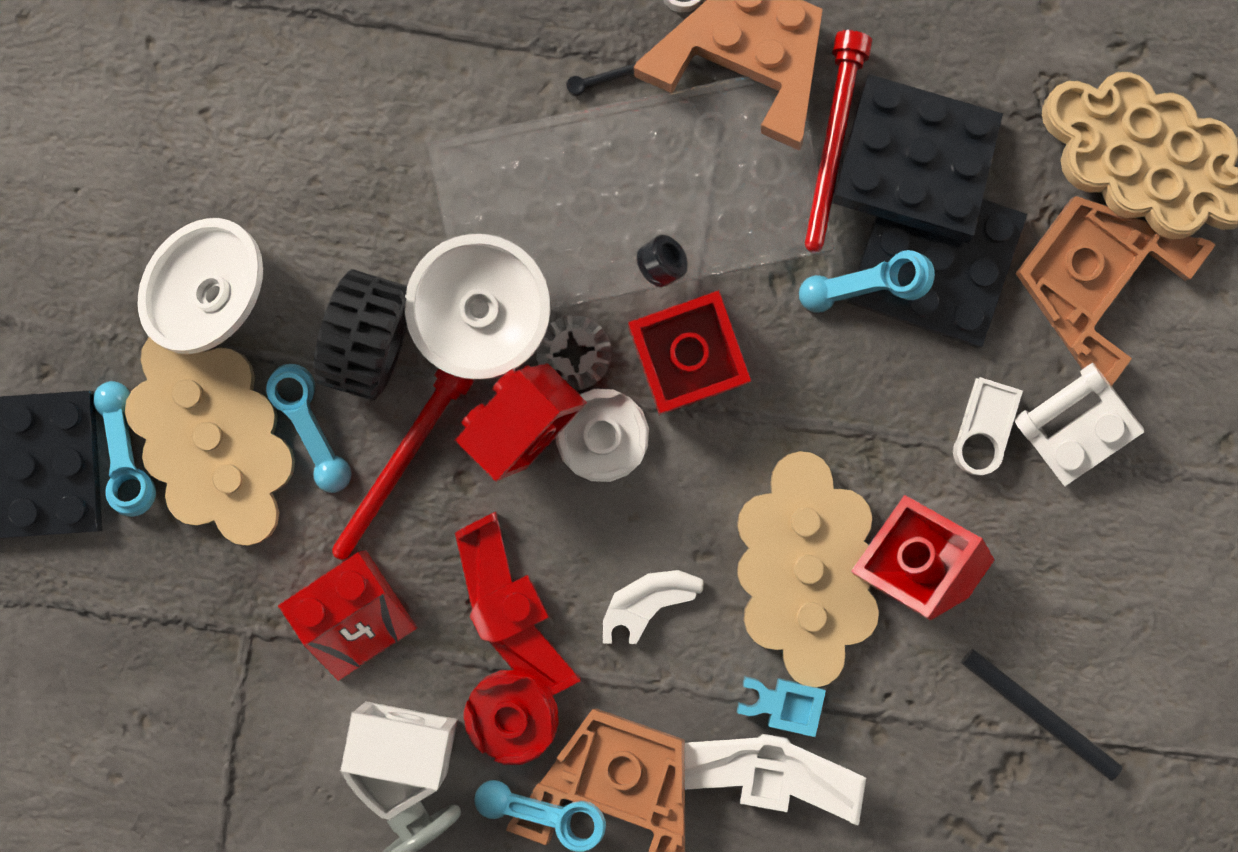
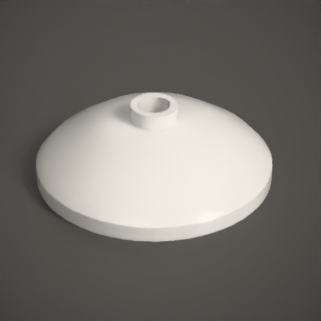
[138,218,263,354]
[405,234,550,379]

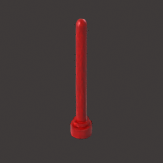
[805,30,873,253]
[332,368,475,560]

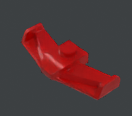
[455,511,581,696]

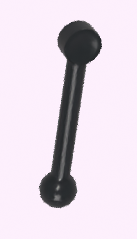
[567,63,636,96]

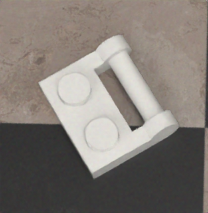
[1014,363,1144,486]

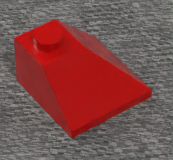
[851,495,995,621]

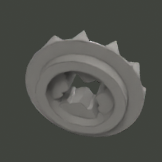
[537,315,611,390]

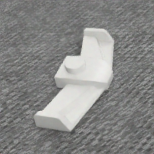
[685,734,866,826]

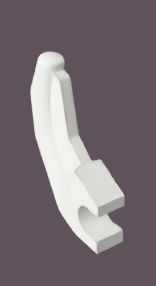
[603,570,704,644]

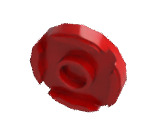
[464,670,559,765]

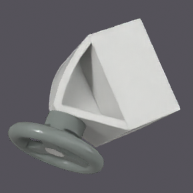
[341,701,461,852]

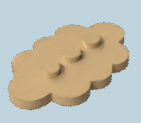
[1042,72,1238,239]
[125,337,295,546]
[737,451,879,688]

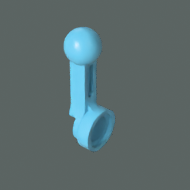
[799,250,935,313]
[266,364,351,493]
[93,381,156,517]
[474,780,606,852]

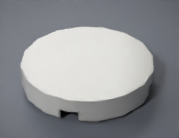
[556,389,649,482]

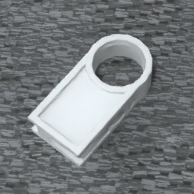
[953,377,1023,475]

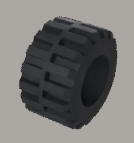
[313,269,407,401]

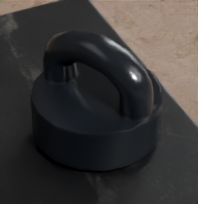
[636,234,688,287]

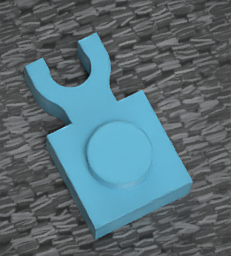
[737,676,826,737]

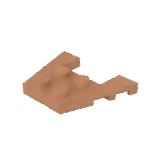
[634,0,823,150]
[1016,196,1216,386]
[506,708,685,852]

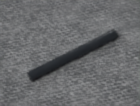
[961,649,1123,781]

